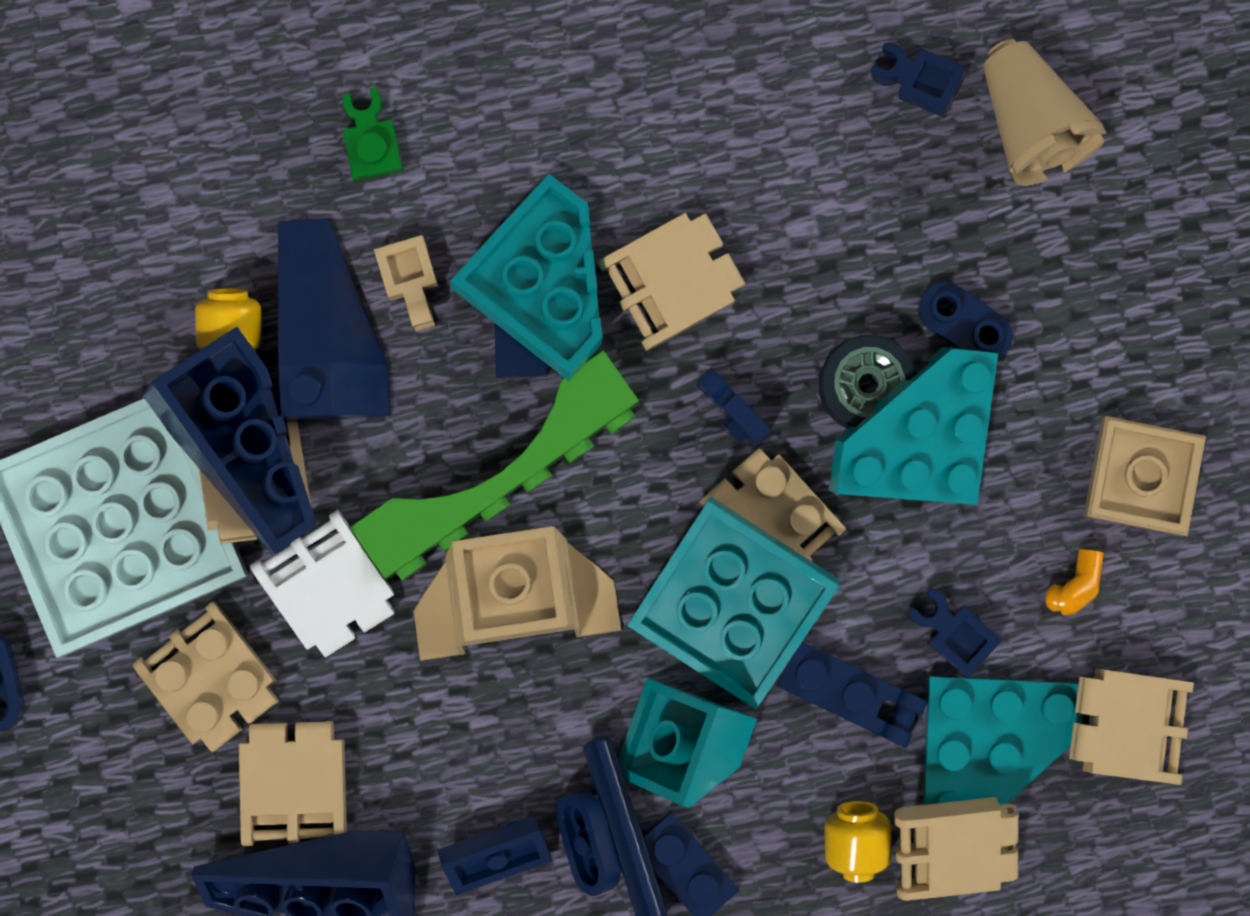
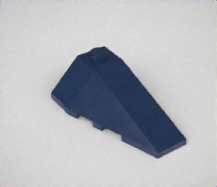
[278,218,391,422]
[142,327,317,555]
[191,830,415,916]

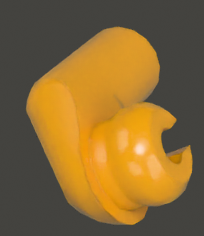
[1045,549,1104,616]

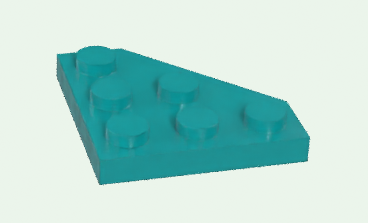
[450,174,603,381]
[829,347,998,505]
[922,676,1082,805]

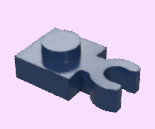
[871,42,967,118]
[696,368,772,447]
[907,588,1002,678]

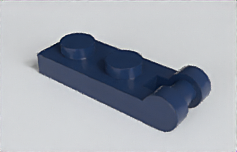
[776,642,928,748]

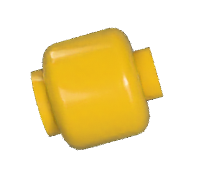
[195,288,262,351]
[824,801,892,883]

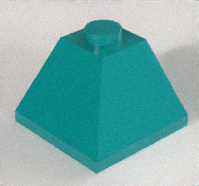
[618,678,757,808]

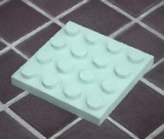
[0,398,249,658]

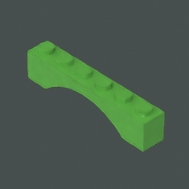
[350,350,639,581]

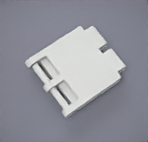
[250,509,395,658]

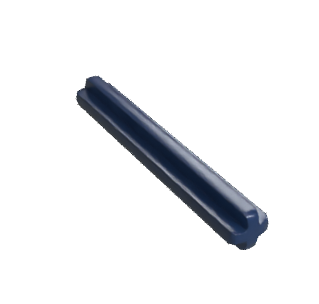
[583,737,668,916]

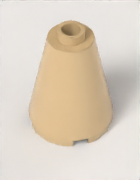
[983,39,1107,186]

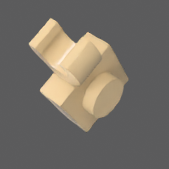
[374,235,439,332]

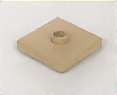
[1083,416,1206,536]

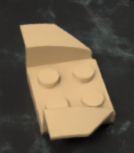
[413,526,622,661]

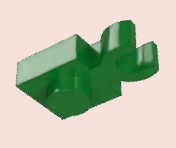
[342,87,403,182]

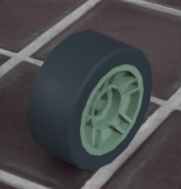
[819,335,917,429]

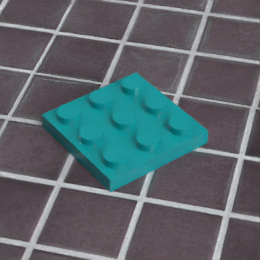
[627,497,841,709]

